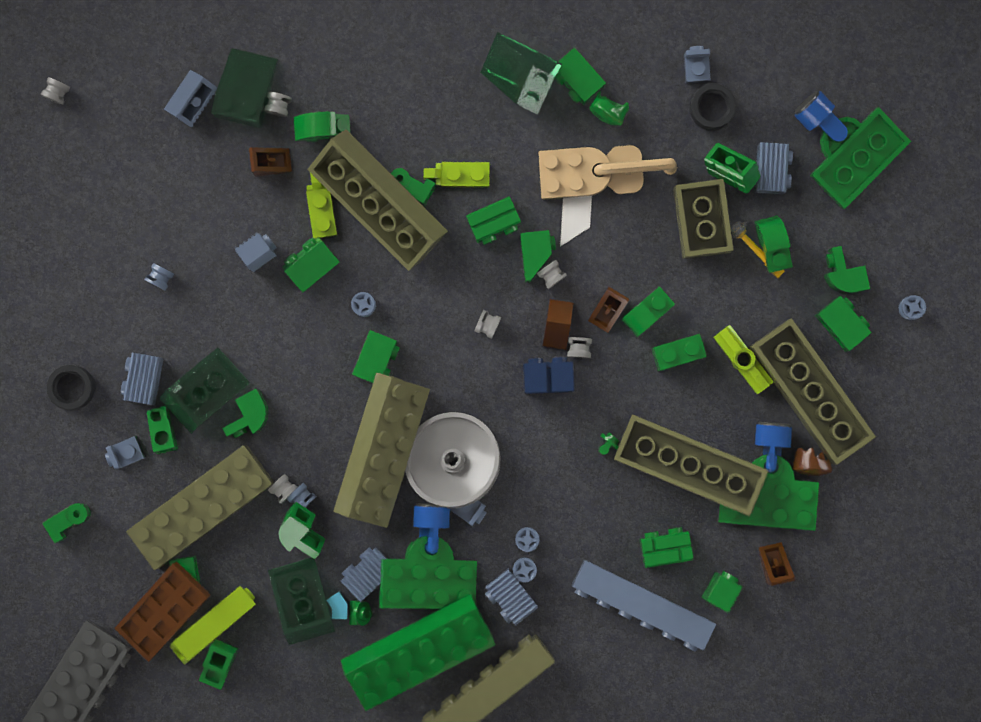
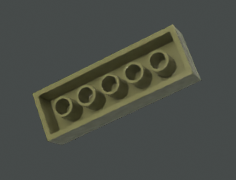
[307,130,448,271]
[748,318,876,465]
[333,373,430,528]
[614,415,769,516]
[126,445,275,571]
[422,634,555,722]

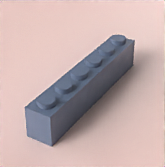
[572,559,716,651]

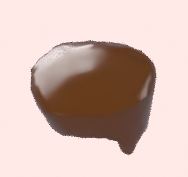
[793,448,832,476]

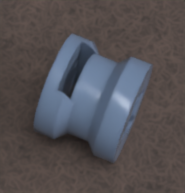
[144,263,174,291]
[351,292,376,317]
[898,295,926,320]
[287,483,317,508]
[515,527,539,552]
[513,557,537,583]

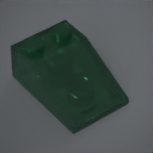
[480,32,562,115]
[211,48,278,128]
[159,347,250,434]
[268,557,335,645]

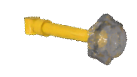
[730,221,785,278]

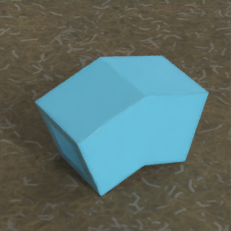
[327,591,348,619]

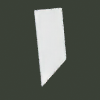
[560,196,592,246]

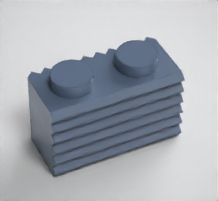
[164,70,218,127]
[755,142,793,194]
[235,233,277,272]
[121,353,163,405]
[341,547,388,602]
[485,569,538,626]

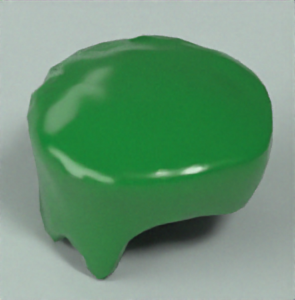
[589,91,629,126]

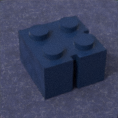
[523,357,574,394]

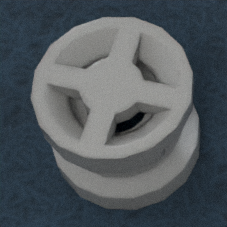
[40,77,70,105]
[264,92,292,117]
[537,260,567,289]
[474,310,501,339]
[567,337,592,358]
[268,474,298,504]

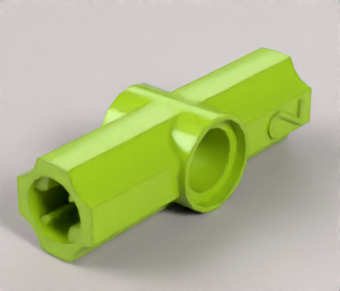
[713,325,774,394]

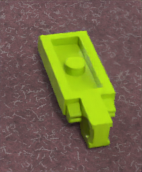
[423,162,489,187]
[306,173,338,239]

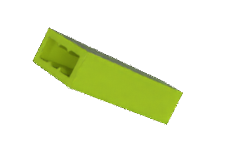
[169,586,256,665]

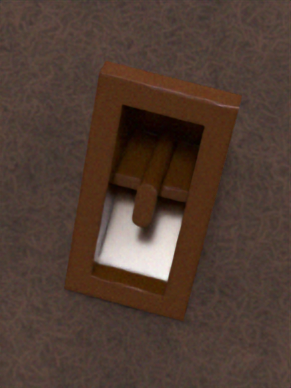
[249,147,292,177]
[588,287,629,333]
[542,299,573,350]
[758,542,795,586]

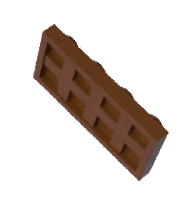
[114,561,211,662]

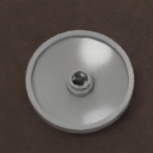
[405,412,501,509]

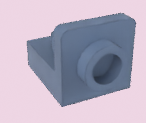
[684,46,710,83]
[105,436,145,470]
[450,500,487,526]

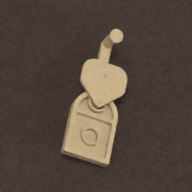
[539,145,677,200]

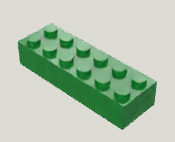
[341,594,496,711]

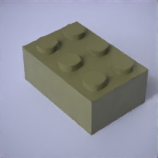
[673,179,733,259]

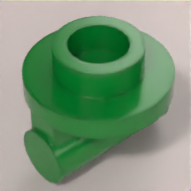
[598,433,620,455]
[349,600,372,626]

